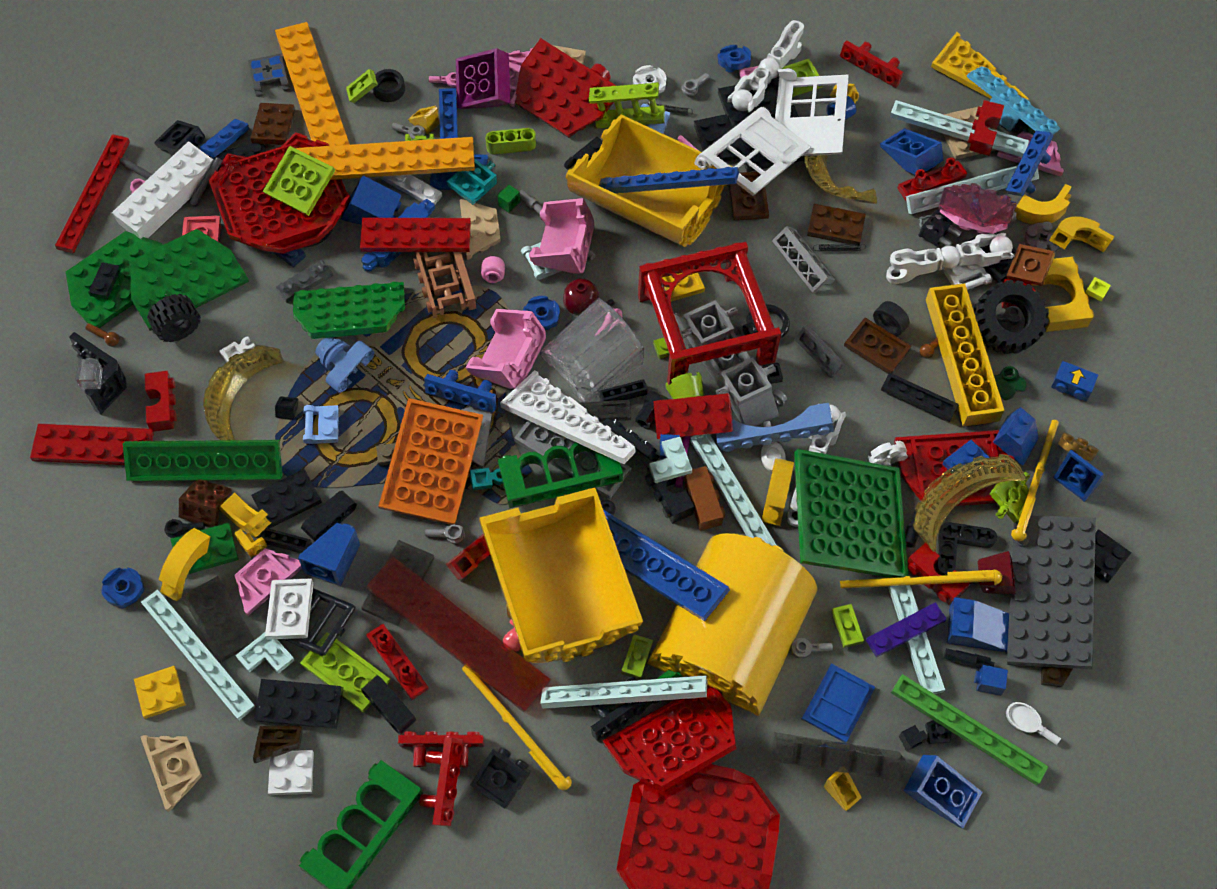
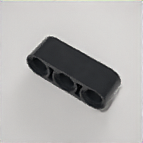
[301,491,357,542]
[361,675,416,735]

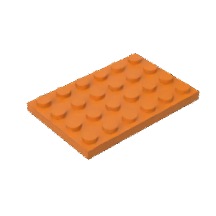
[378,398,483,525]

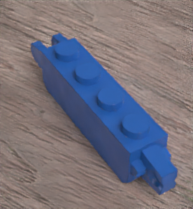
[361,199,435,272]

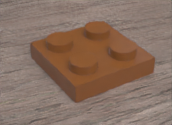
[1007,244,1055,286]

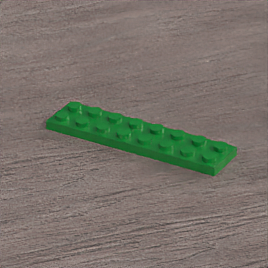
[123,440,283,481]

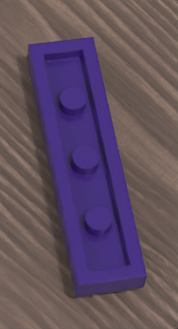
[866,602,946,658]

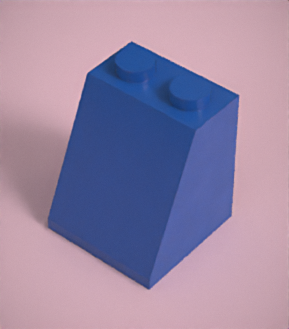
[341,176,402,225]
[298,523,360,586]

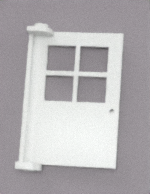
[775,68,849,156]
[694,107,811,196]

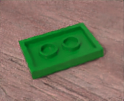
[171,523,239,575]

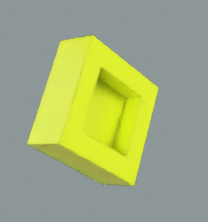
[1085,277,1111,302]

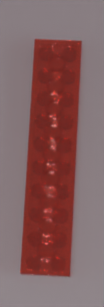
[366,557,551,713]

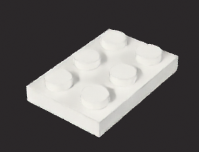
[265,579,313,640]

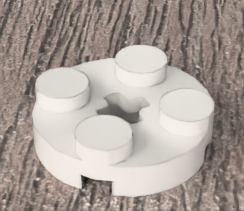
[633,65,667,94]
[868,441,908,466]

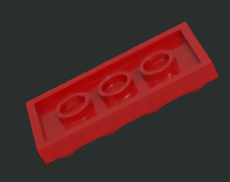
[653,393,733,439]

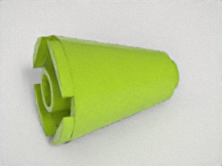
[665,372,704,399]

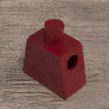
[969,551,1016,594]

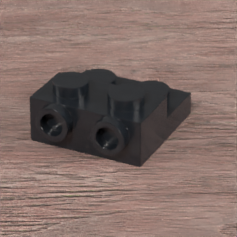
[154,120,205,156]
[1095,529,1132,583]
[470,747,531,809]

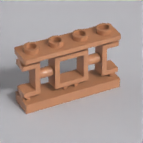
[413,252,476,318]

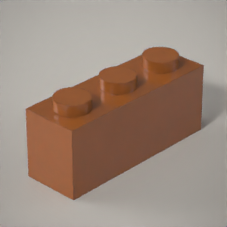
[683,466,725,531]

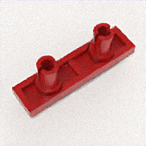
[840,40,903,88]
[897,157,967,201]
[366,624,429,700]
[398,731,484,768]
[419,737,463,826]

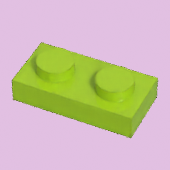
[346,69,378,103]
[831,604,864,648]
[621,634,653,680]

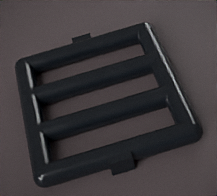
[284,588,356,656]

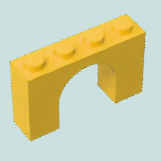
[1031,257,1094,332]

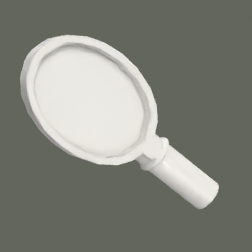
[761,421,786,472]
[1006,702,1061,745]

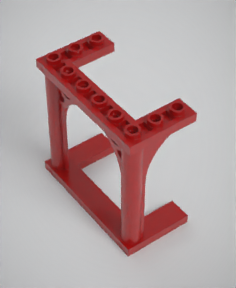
[638,242,781,385]

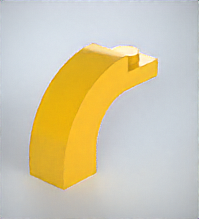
[1014,184,1072,224]
[1049,216,1114,253]
[761,458,794,526]
[219,492,271,537]
[159,528,211,601]

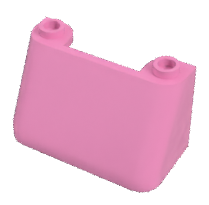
[529,198,594,274]
[466,309,546,390]

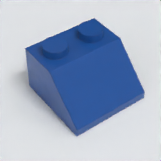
[993,407,1039,466]

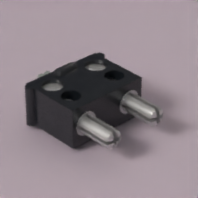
[918,210,961,246]

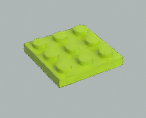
[263,146,335,216]

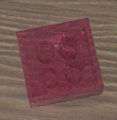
[938,183,1017,227]

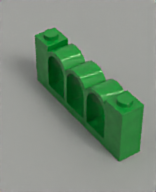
[498,442,623,509]
[299,760,423,889]

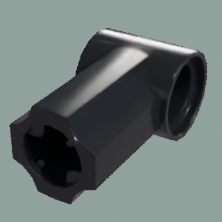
[635,390,668,428]

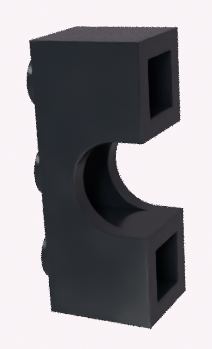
[645,467,694,524]

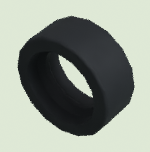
[373,69,405,102]
[873,301,910,337]

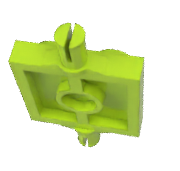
[990,472,1030,523]

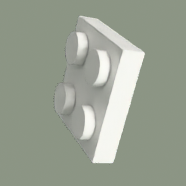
[268,750,314,796]

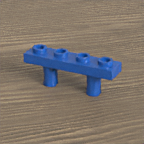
[1005,131,1053,196]
[424,370,496,413]

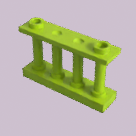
[589,82,665,129]

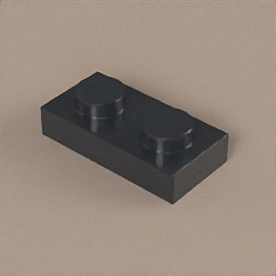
[88,262,121,300]

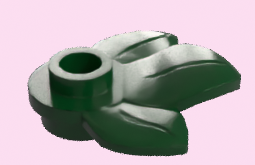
[994,366,1027,400]

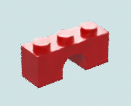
[968,100,1004,156]
[145,371,177,432]
[446,534,490,580]
[907,543,970,606]

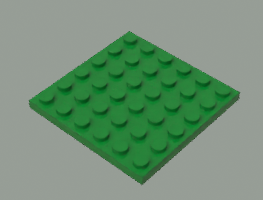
[794,449,908,578]

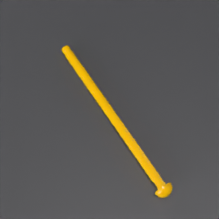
[1011,420,1059,541]
[840,569,1002,588]
[462,664,572,790]

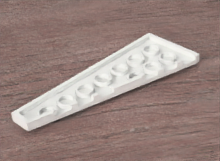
[500,370,635,464]

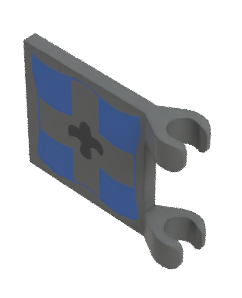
[248,54,289,96]

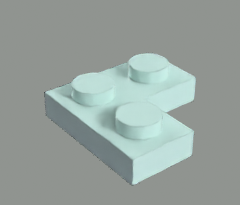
[649,437,692,483]
[235,632,295,674]

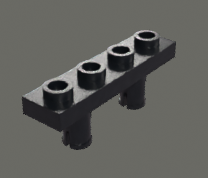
[590,677,660,741]

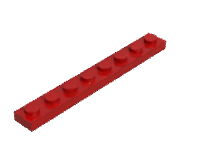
[55,134,130,254]

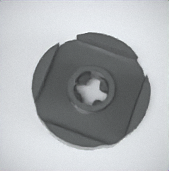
[1024,221,1059,252]

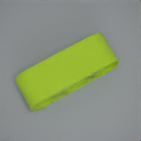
[485,128,536,154]

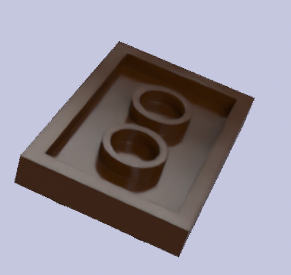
[250,103,295,145]
[729,172,769,220]
[807,204,866,244]
[844,318,911,374]

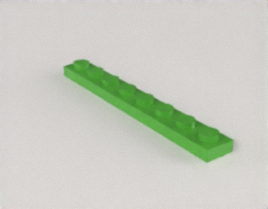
[891,674,1049,786]

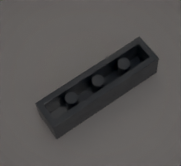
[599,379,648,406]
[259,528,312,553]

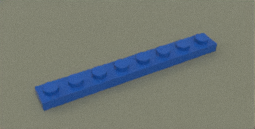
[599,167,739,194]

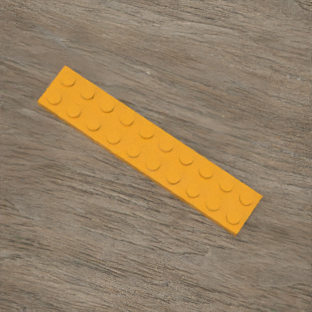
[275,22,350,146]
[296,137,475,180]

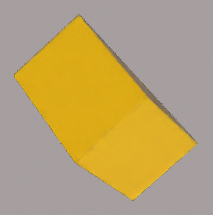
[408,106,439,134]
[824,766,862,811]

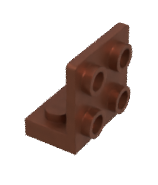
[178,479,232,527]

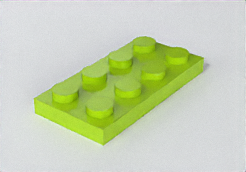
[300,632,391,713]

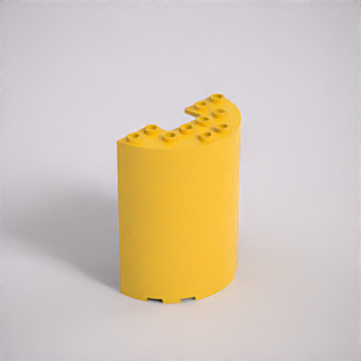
[566,114,732,247]
[479,488,643,663]
[647,533,817,716]

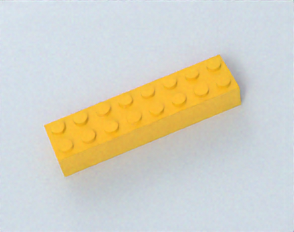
[925,283,1005,427]

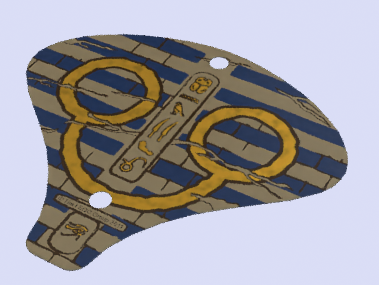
[275,284,533,505]

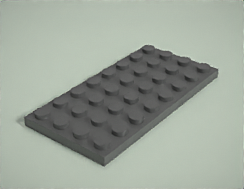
[1007,516,1096,669]

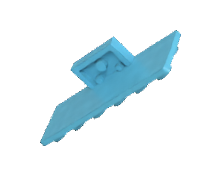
[967,66,1061,135]

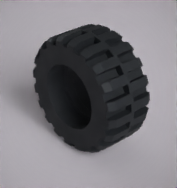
[974,280,1049,354]

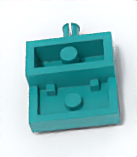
[447,158,497,205]

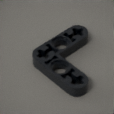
[936,522,997,576]

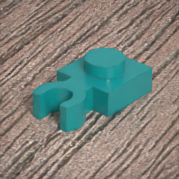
[469,468,503,491]

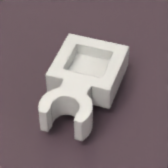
[220,337,256,365]

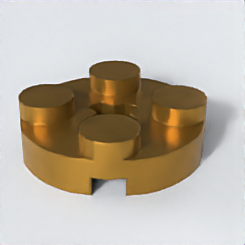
[1058,432,1099,461]

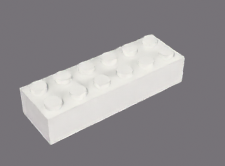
[112,141,218,239]

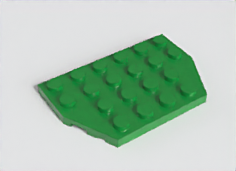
[130,229,249,331]
[66,231,163,328]
[293,282,405,339]

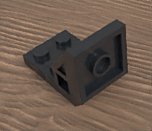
[69,332,127,415]

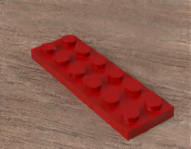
[360,218,471,252]
[30,424,154,465]

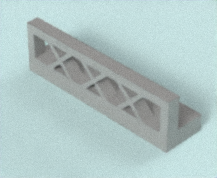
[772,226,835,293]

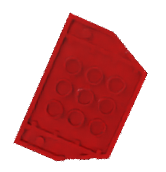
[515,38,616,138]
[894,430,1016,507]
[603,685,737,792]

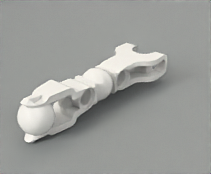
[728,20,804,112]
[886,233,1014,284]
[787,404,846,527]

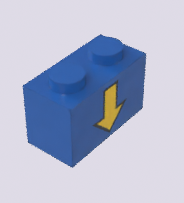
[1051,361,1098,402]

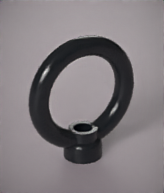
[742,304,790,339]

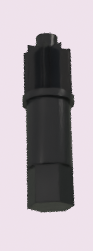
[944,648,995,669]

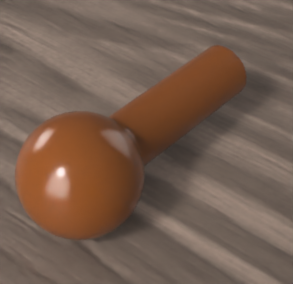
[85,323,120,346]
[919,337,939,358]

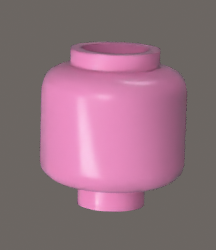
[481,256,505,283]

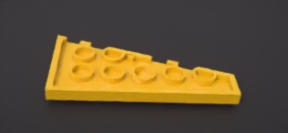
[931,32,1029,100]

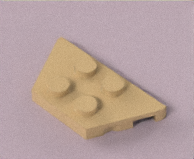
[460,199,501,260]
[141,735,202,812]

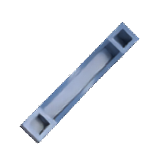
[716,403,834,452]

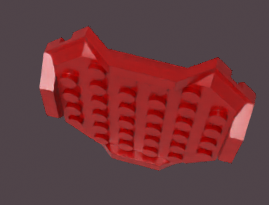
[209,132,351,254]
[616,764,780,889]

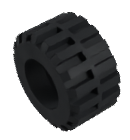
[147,294,201,342]

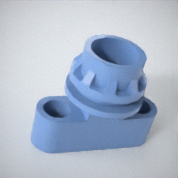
[315,337,374,393]

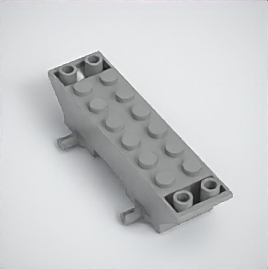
[674,300,779,427]

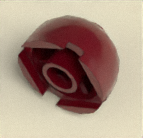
[563,278,599,316]

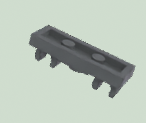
[276,260,333,303]
[795,325,845,378]

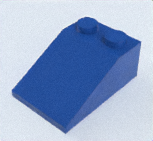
[880,128,944,175]
[1053,450,1104,502]
[947,597,1009,653]
[903,755,983,828]

